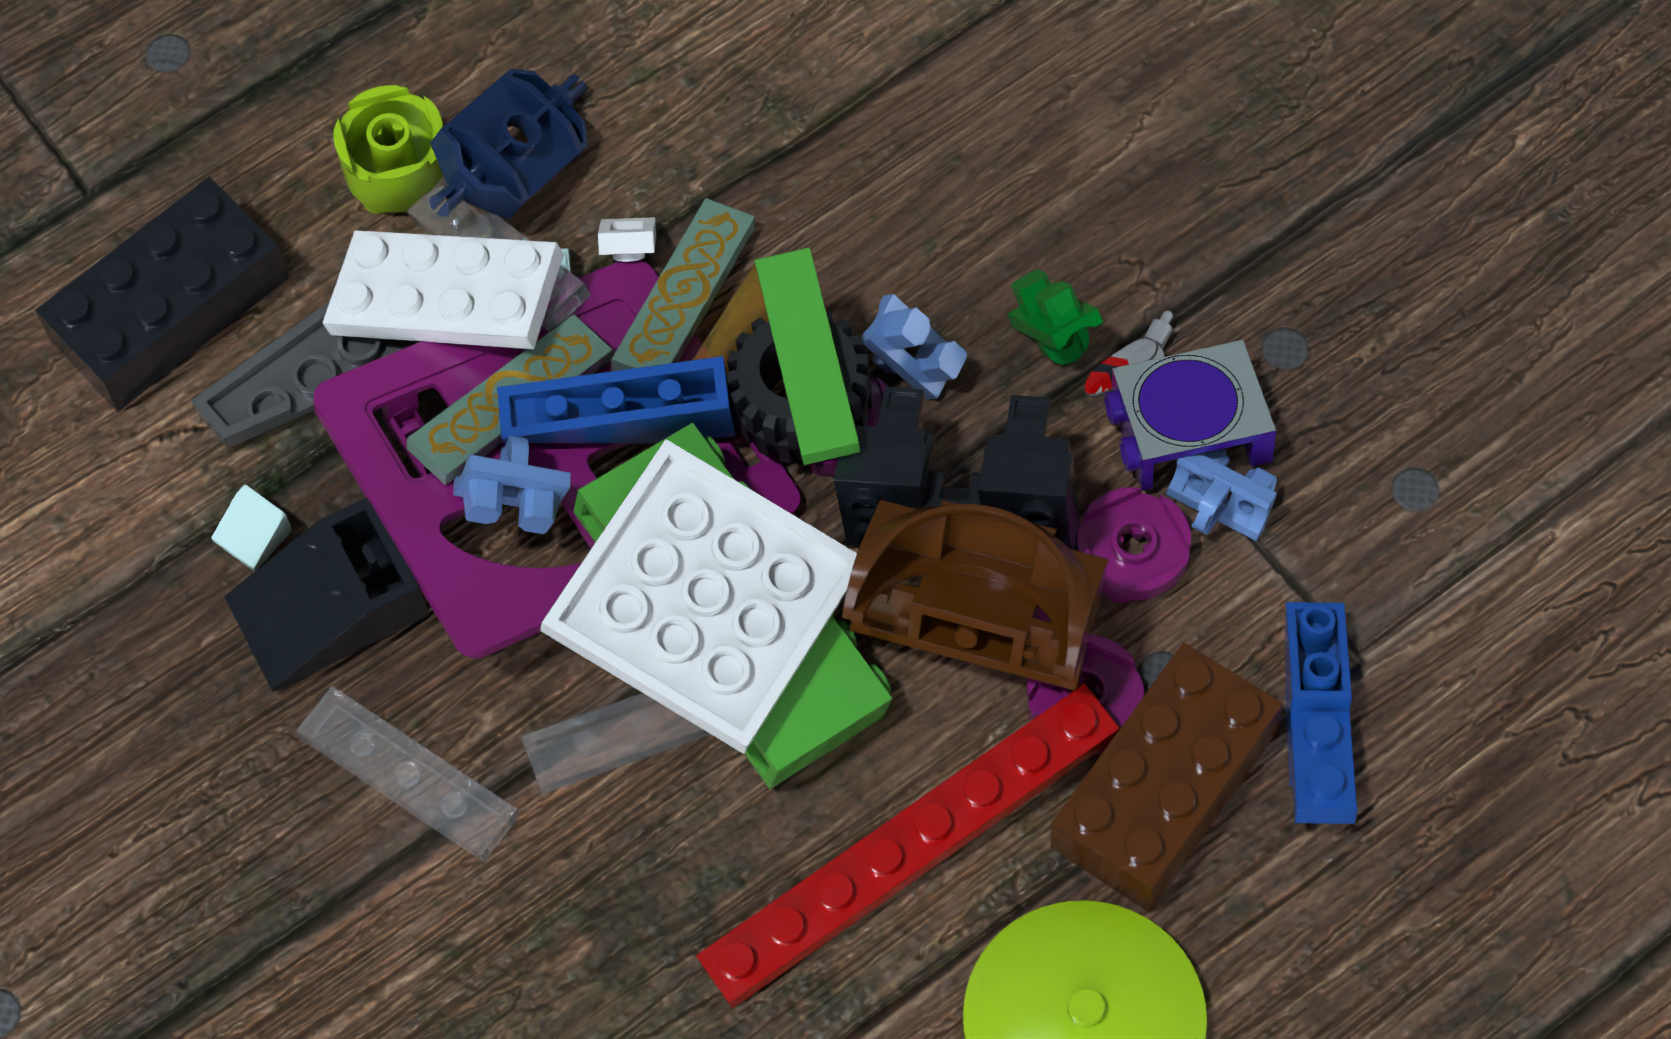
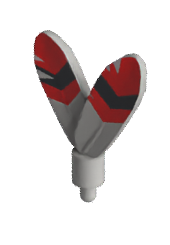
[1084,311,1173,397]

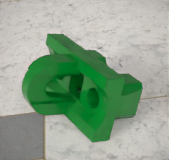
[1007,269,1103,365]

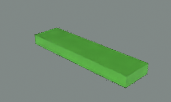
[755,247,860,465]

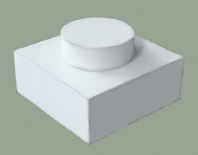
[598,217,657,262]

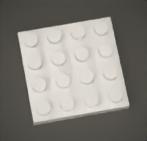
[540,439,857,754]

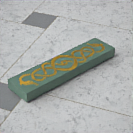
[611,198,755,371]
[406,314,612,486]

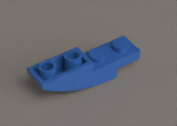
[1285,602,1357,824]

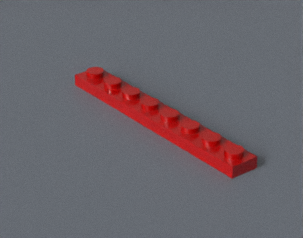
[696,683,1120,1009]

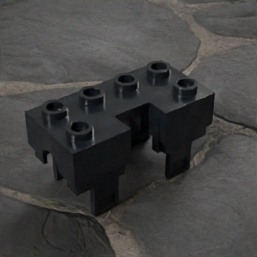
[834,387,1080,550]

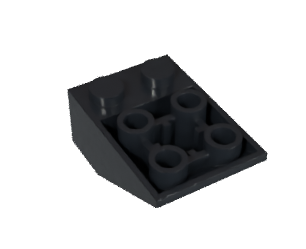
[224,497,429,692]

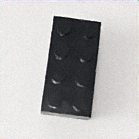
[35,176,289,412]

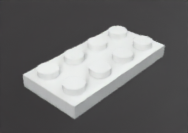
[323,230,564,349]

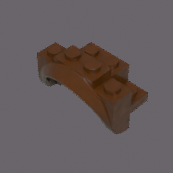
[842,500,1108,691]

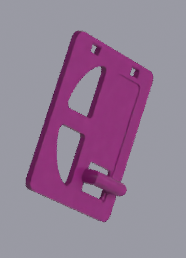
[313,260,800,658]

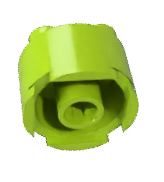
[333,85,447,214]

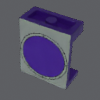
[1104,340,1276,491]

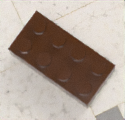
[1051,642,1283,913]

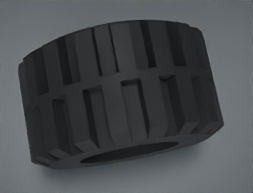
[726,311,873,464]

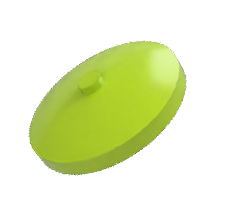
[963,900,1207,1039]

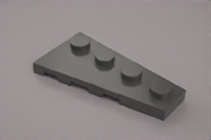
[191,301,421,449]

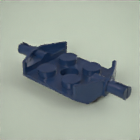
[430,69,588,220]

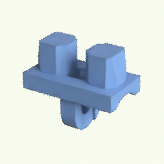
[861,294,967,400]
[453,435,571,534]
[1166,449,1277,541]

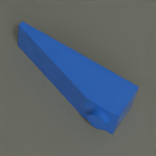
[497,356,736,443]

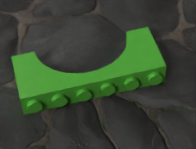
[573,423,893,789]

